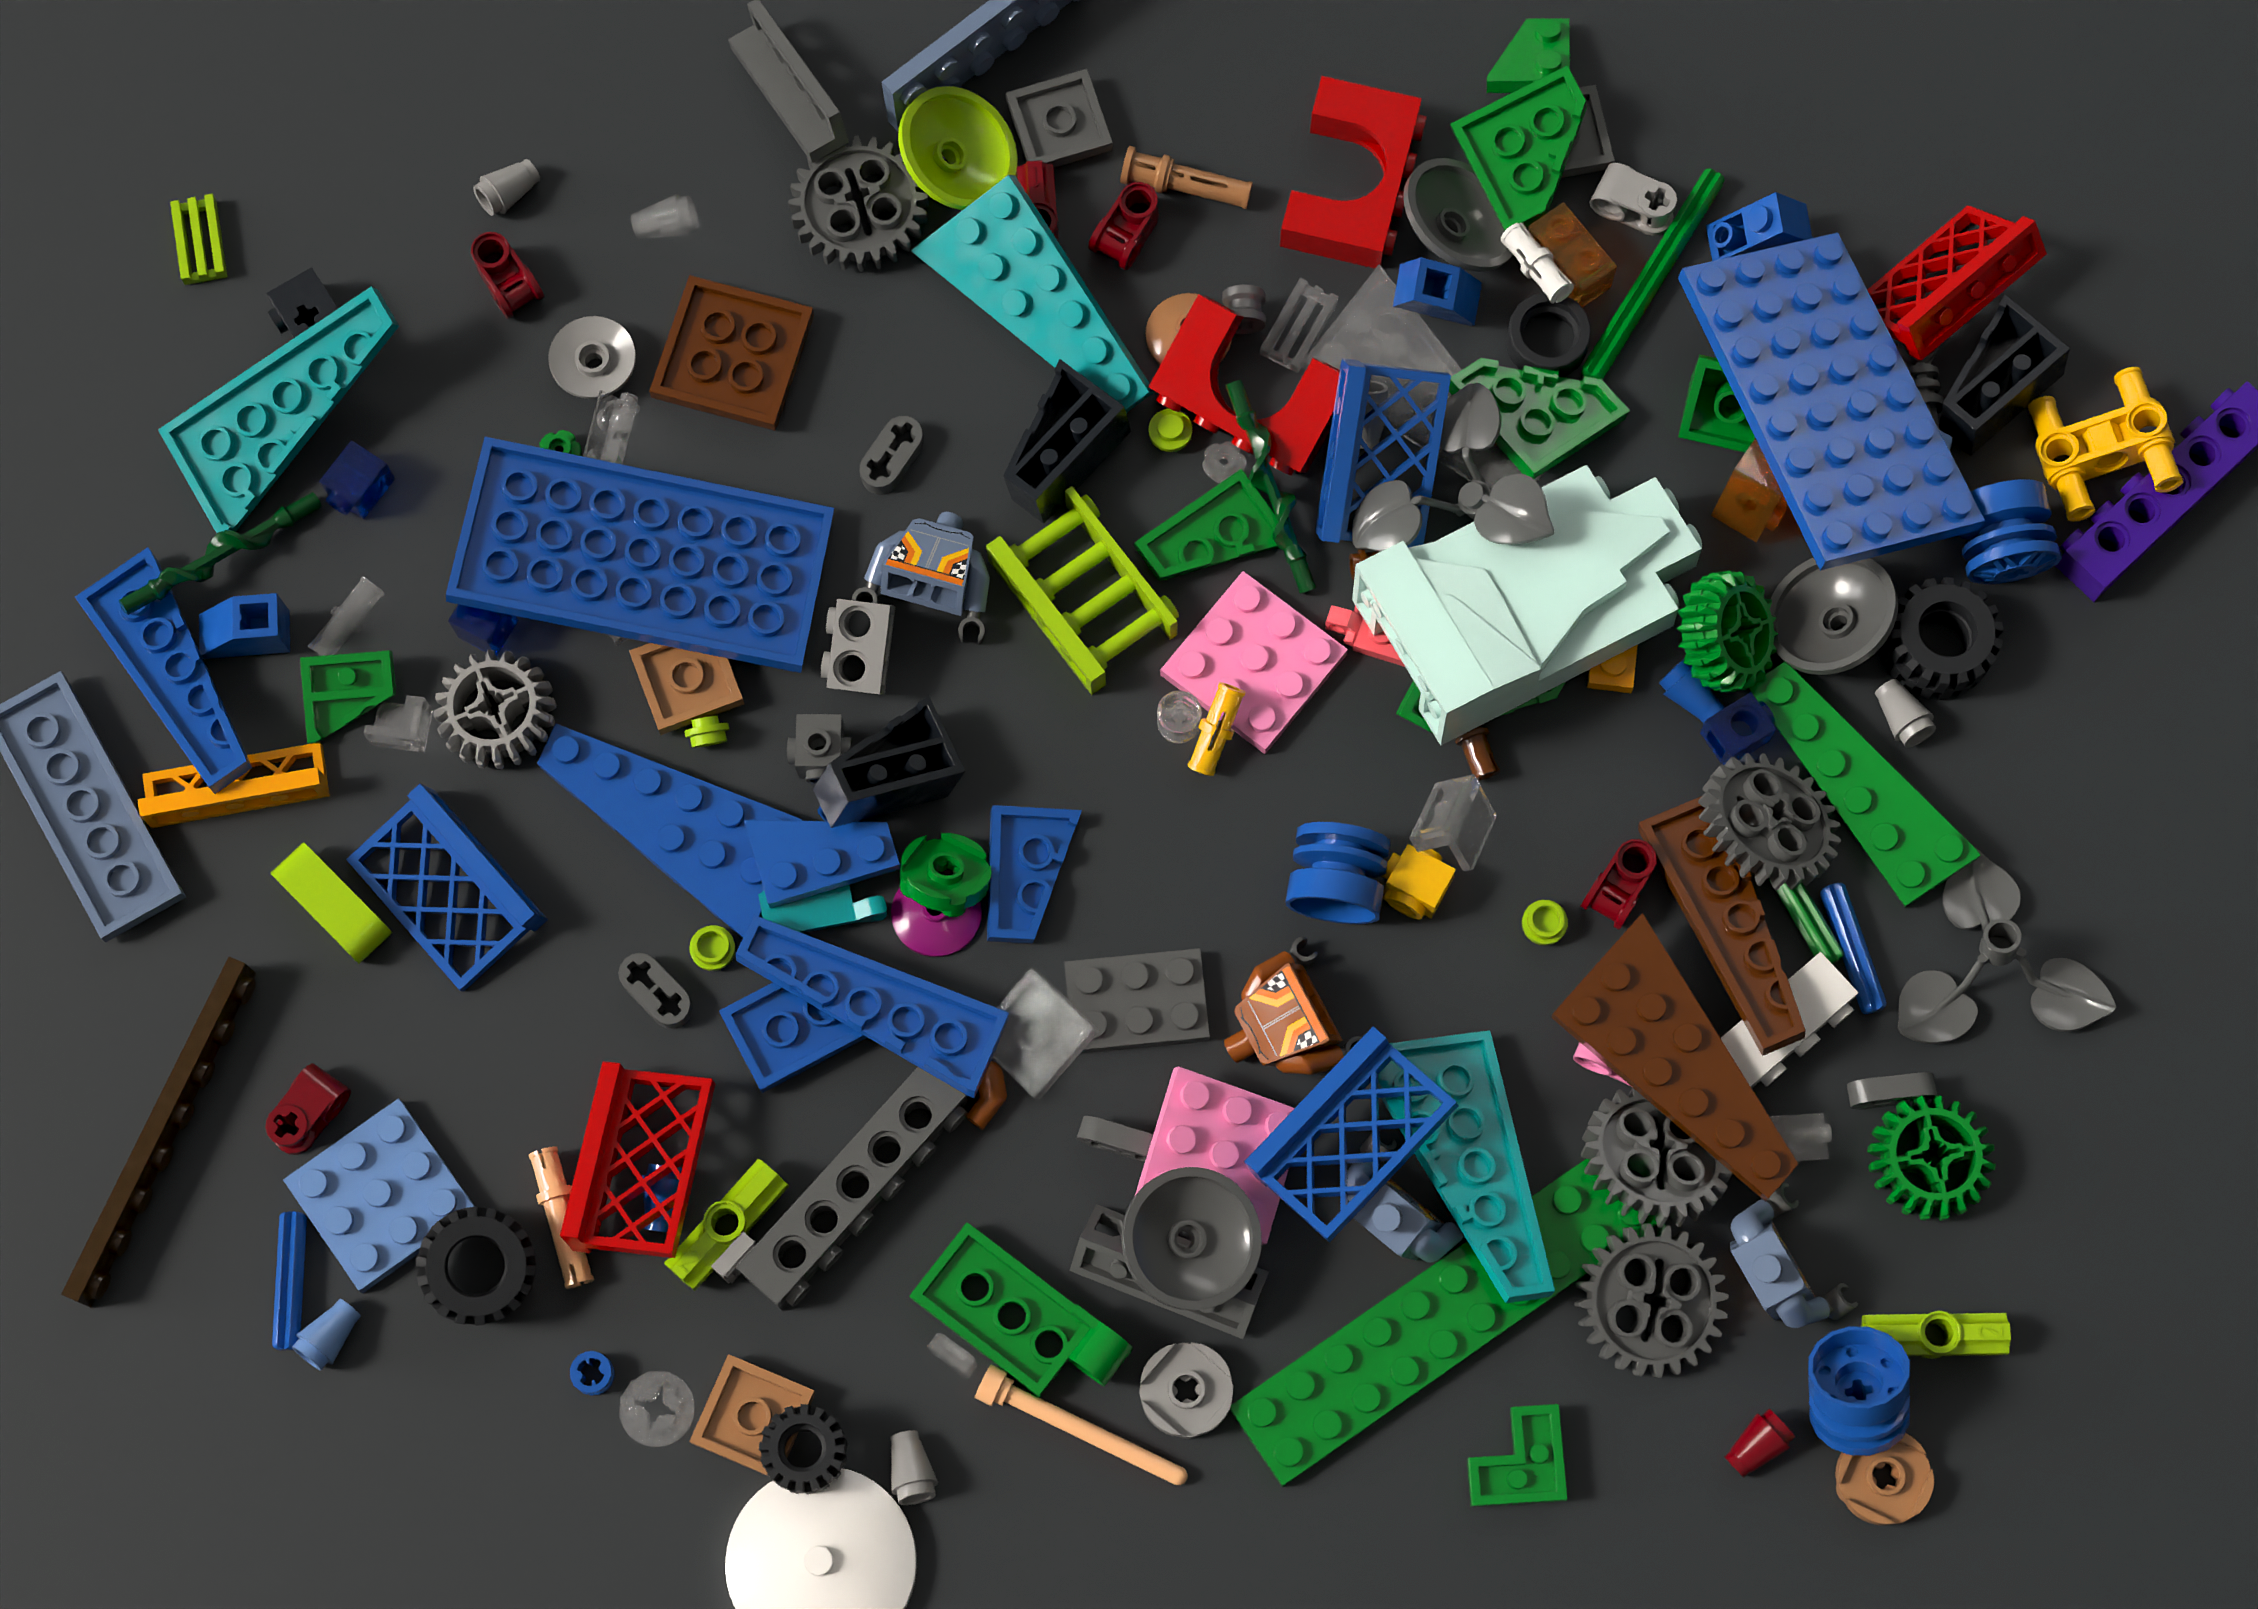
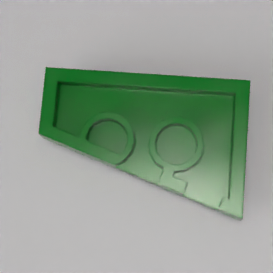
[1133,468,1278,581]

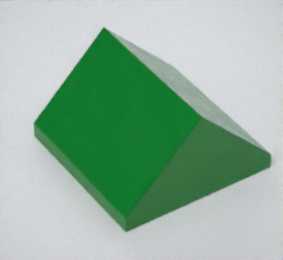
[1678,354,1764,457]

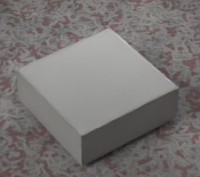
[711,1232,756,1284]

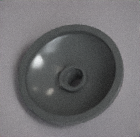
[1403,158,1513,272]
[1770,558,1898,675]
[1121,1167,1262,1310]

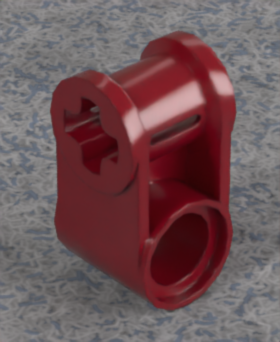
[1088,182,1159,270]
[471,232,545,320]
[1580,839,1656,930]
[265,1063,351,1155]

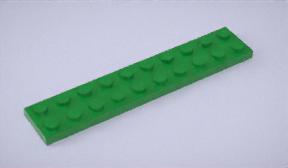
[1230,1159,1657,1487]

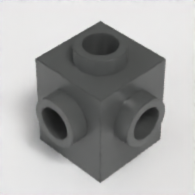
[787,714,853,785]

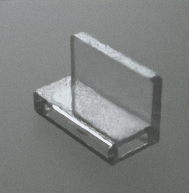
[1409,774,1497,871]

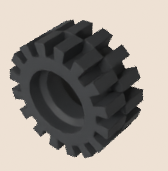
[759,1404,848,1494]

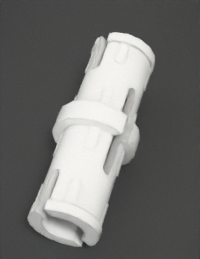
[1501,223,1574,303]

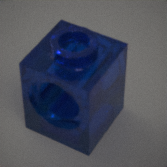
[319,440,395,520]
[448,604,519,656]
[1700,693,1776,765]

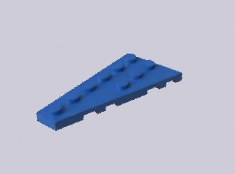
[537,723,802,939]

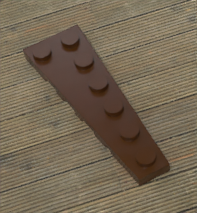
[1638,796,1806,1056]

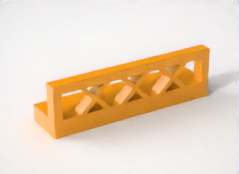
[138,742,329,828]

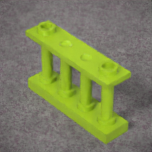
[986,486,1179,695]

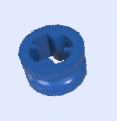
[570,1351,615,1396]

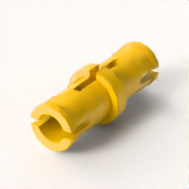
[1187,682,1246,776]

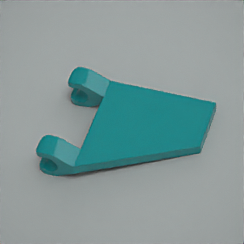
[758,885,887,933]

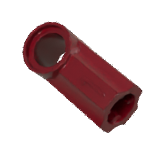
[1016,160,1059,241]

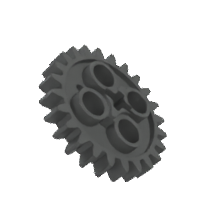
[788,135,929,272]
[1698,753,1841,890]
[1581,1087,1732,1227]
[1574,1224,1729,1378]

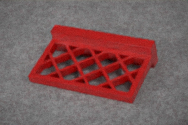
[1867,205,2047,361]
[560,1061,716,1258]

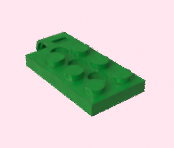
[910,1222,1133,1398]

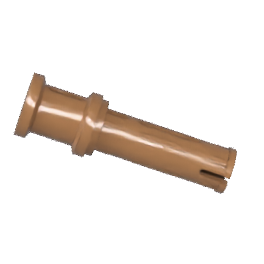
[1120,146,1253,209]

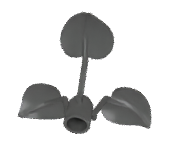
[1352,382,1554,552]
[1897,847,2116,1044]

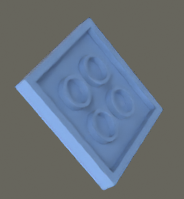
[283,1098,475,1293]

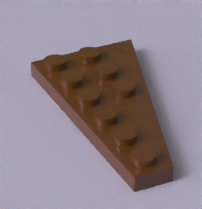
[1551,913,1798,1202]

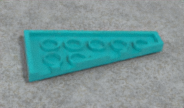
[158,286,399,533]
[1378,1030,1555,1303]

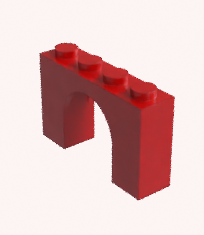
[1280,76,1427,270]
[1148,294,1340,476]

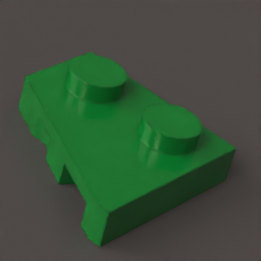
[1487,18,1570,93]
[300,650,396,743]

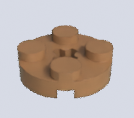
[1835,1433,1934,1526]

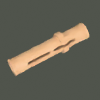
[529,1146,594,1289]

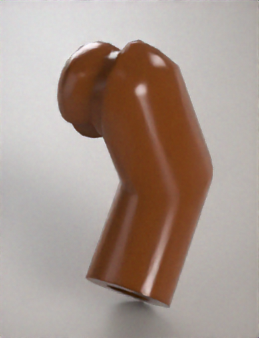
[966,1061,1007,1130]

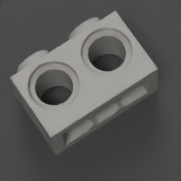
[821,599,896,695]

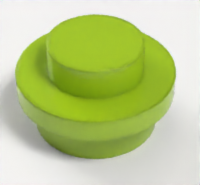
[1149,409,1192,452]
[684,716,730,748]
[1522,900,1568,945]
[689,925,736,971]

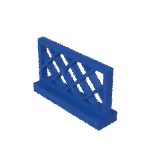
[1315,358,1451,548]
[346,783,548,992]
[1244,1027,1458,1243]

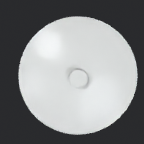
[726,1468,917,1609]

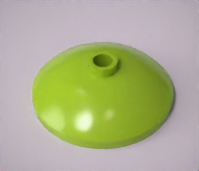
[898,86,1017,210]

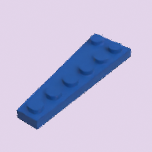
[75,547,252,794]
[736,915,1009,1098]

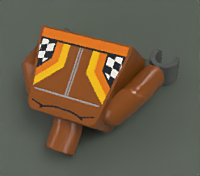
[1224,936,1362,1075]

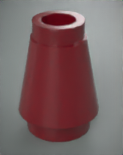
[1724,1408,1796,1478]

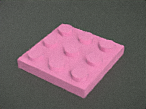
[1160,571,1348,754]
[1135,1067,1295,1245]

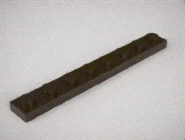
[61,957,256,1308]

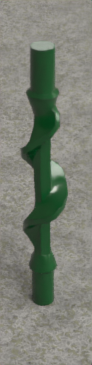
[1225,379,1316,594]
[118,492,322,615]

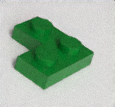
[1467,1404,1567,1507]

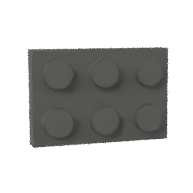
[1064,948,1210,1054]

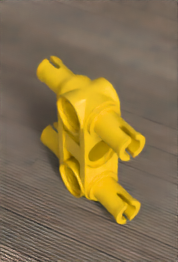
[2028,367,2183,522]

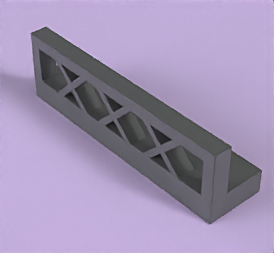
[728,0,849,163]
[1069,1204,1269,1339]

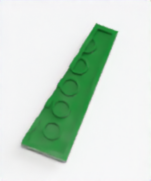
[1749,662,1981,908]

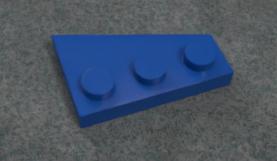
[744,820,900,908]

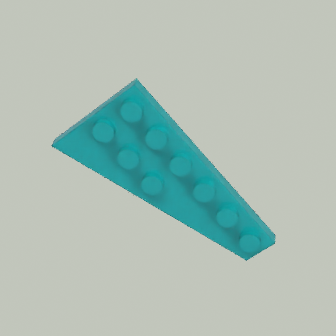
[911,175,1155,413]

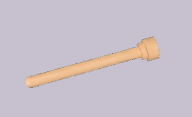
[975,1364,1188,1485]

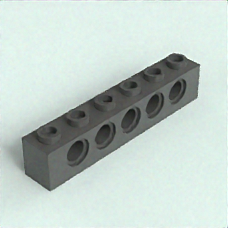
[736,1067,968,1311]

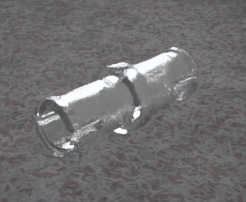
[308,576,385,656]

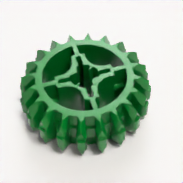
[1676,571,1779,692]
[1867,1095,1996,1221]

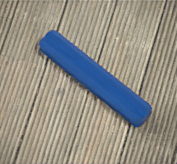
[1820,883,1887,1014]
[272,1211,307,1351]

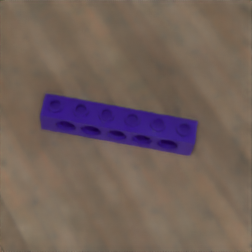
[2055,381,2258,602]

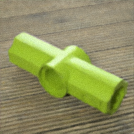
[664,1158,789,1291]
[1861,1311,2011,1359]

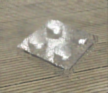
[993,968,1100,1099]

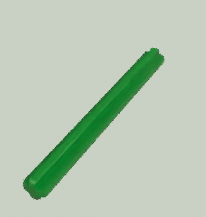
[1581,168,1725,380]

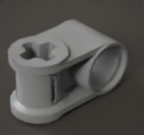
[1589,163,1677,236]

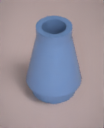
[292,1299,361,1371]

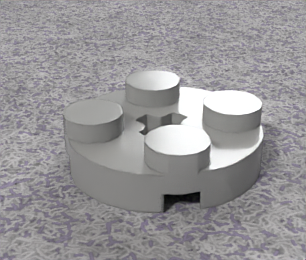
[1139,1343,1233,1439]

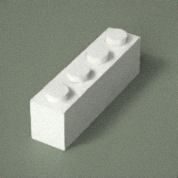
[1721,952,1858,1088]

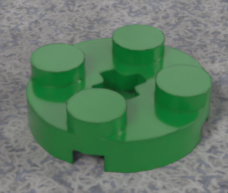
[900,833,992,917]

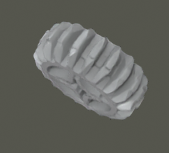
[434,649,557,770]

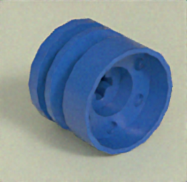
[1959,479,2062,584]
[1286,822,1391,924]
[1808,1326,1910,1456]

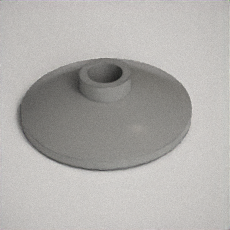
[548,316,636,399]

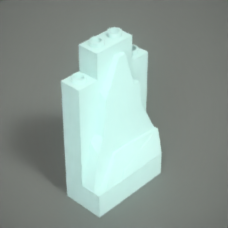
[1352,465,1702,746]

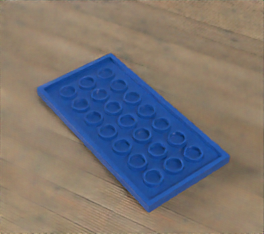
[1678,233,1985,571]
[446,437,834,673]

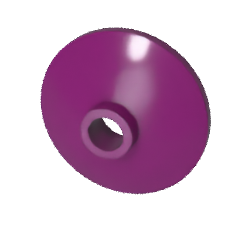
[891,869,982,957]

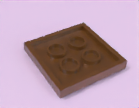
[649,275,815,431]

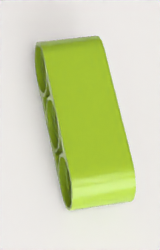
[270,842,392,964]

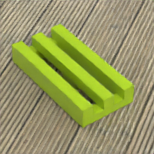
[170,194,227,285]

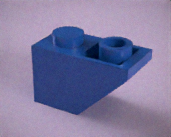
[1706,192,1812,261]
[1393,257,1482,326]
[199,593,290,659]

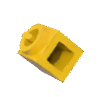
[1382,844,1456,920]

